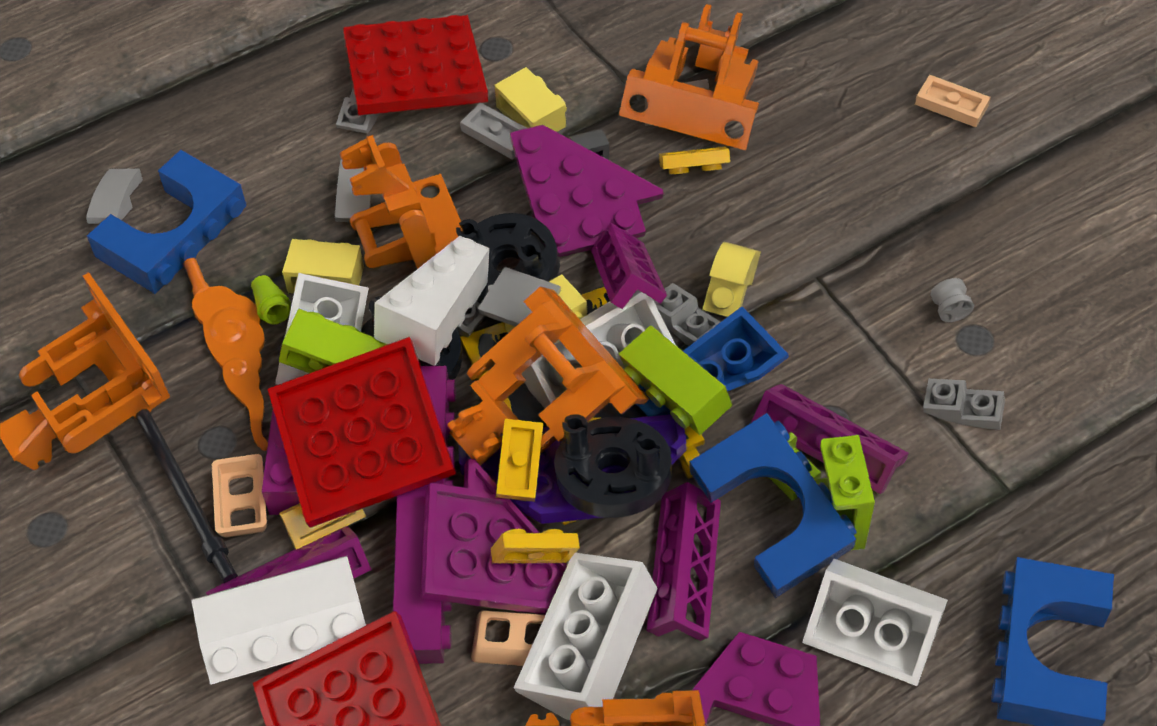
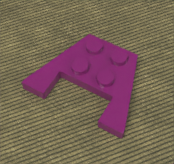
[693,632,820,726]

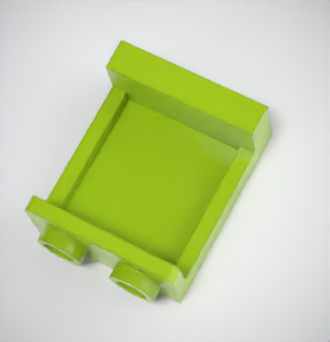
[814,435,875,550]

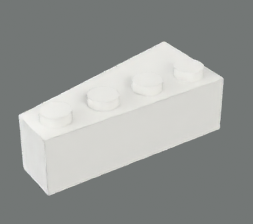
[374,236,489,366]

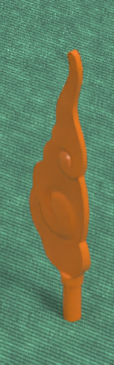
[183,258,268,451]

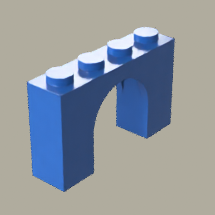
[87,150,247,294]
[689,413,857,598]
[991,557,1114,726]

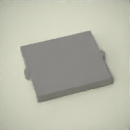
[478,267,561,327]

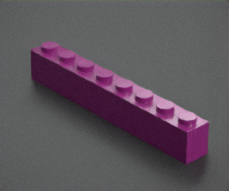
[393,366,456,664]

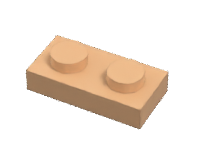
[915,75,991,127]

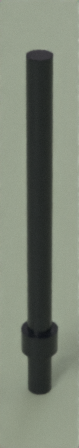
[136,409,238,583]

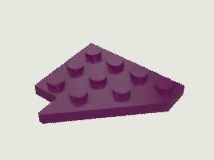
[510,125,664,257]
[421,459,568,615]

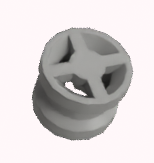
[930,278,974,322]

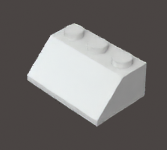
[275,273,369,385]
[802,559,948,686]

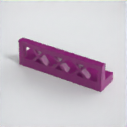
[591,222,667,310]
[751,384,909,494]
[647,482,721,641]
[206,526,371,595]

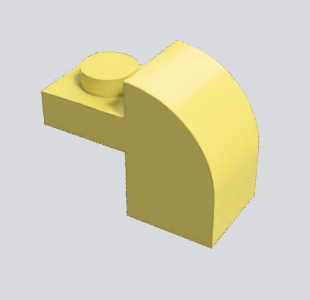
[702,242,761,317]

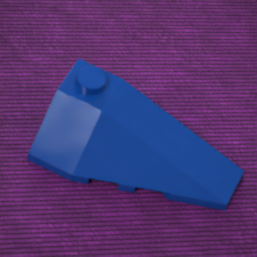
[636,306,789,417]

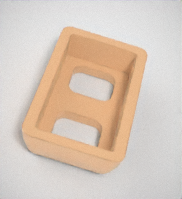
[212,454,267,538]
[471,610,545,666]

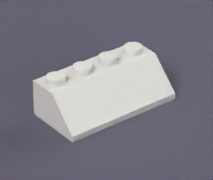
[521,289,675,408]
[514,553,658,720]
[191,556,366,684]

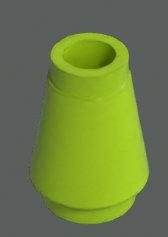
[251,275,291,324]

